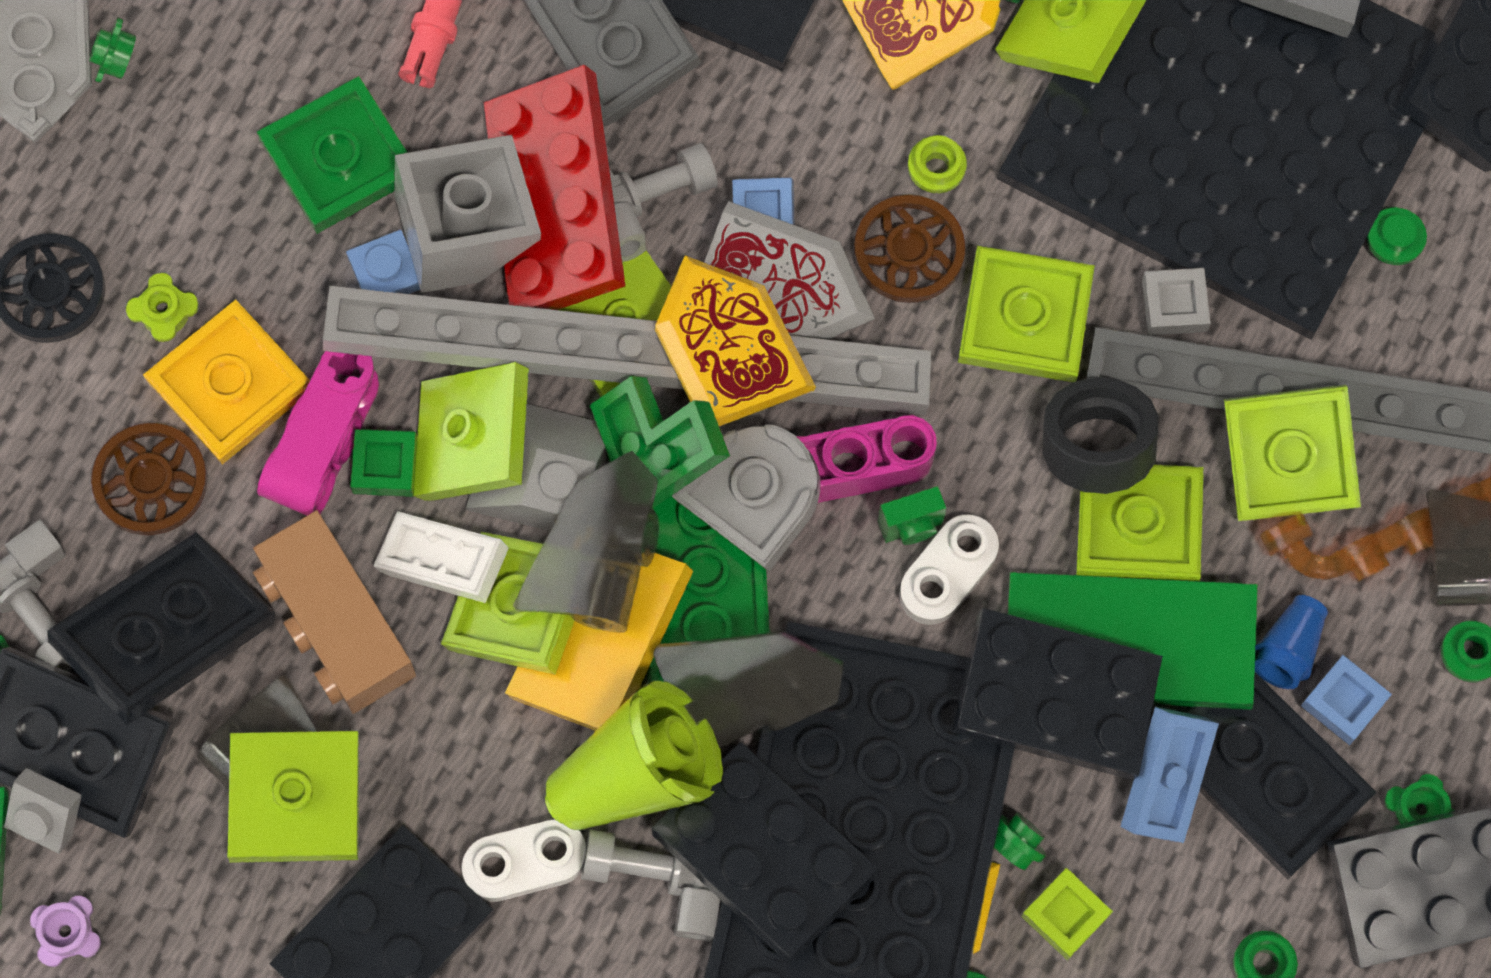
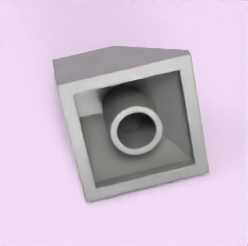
[466,404,608,538]

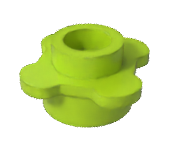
[126,273,199,342]

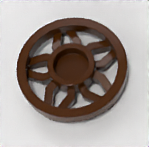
[854,195,965,303]
[91,423,208,535]

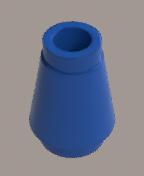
[1255,595,1328,689]

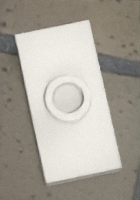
[374,511,509,603]

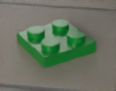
[257,76,407,234]

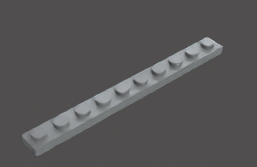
[323,286,931,415]

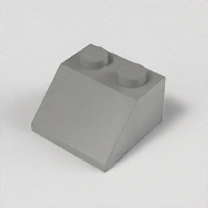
[394,135,541,293]

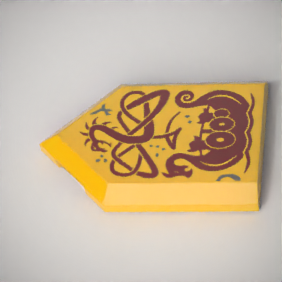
[842,0,1001,90]
[654,256,816,426]

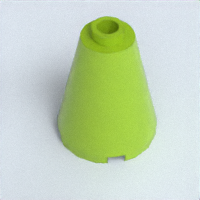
[545,681,723,830]

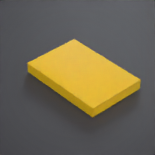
[505,528,693,731]

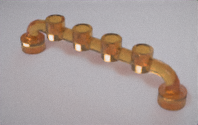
[1259,476,1491,582]

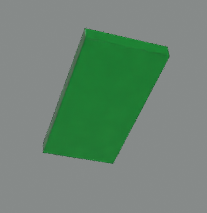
[641,496,773,695]
[1008,572,1258,710]

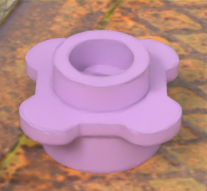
[30,896,101,967]

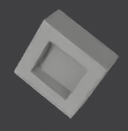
[1142,268,1211,335]
[4,768,82,854]

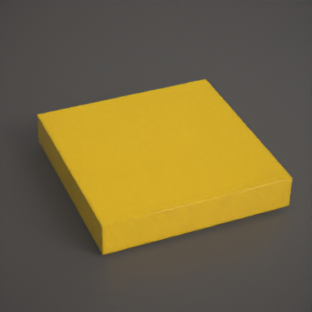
[143,300,310,465]

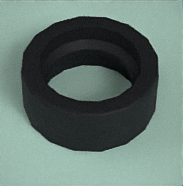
[1042,377,1159,494]

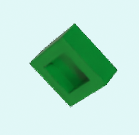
[350,429,417,497]
[877,486,946,545]

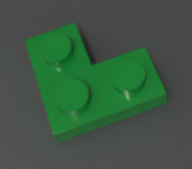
[590,376,730,514]

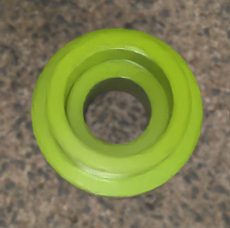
[908,135,967,193]

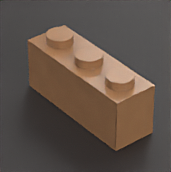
[252,510,416,714]

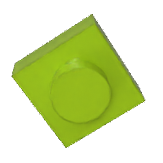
[1021,868,1113,961]

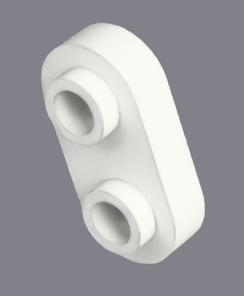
[899,515,999,625]
[462,820,586,902]

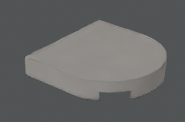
[672,425,820,571]

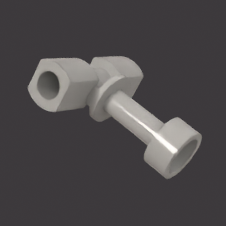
[609,143,718,262]
[0,519,72,672]
[581,829,720,942]

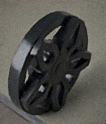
[0,234,106,343]

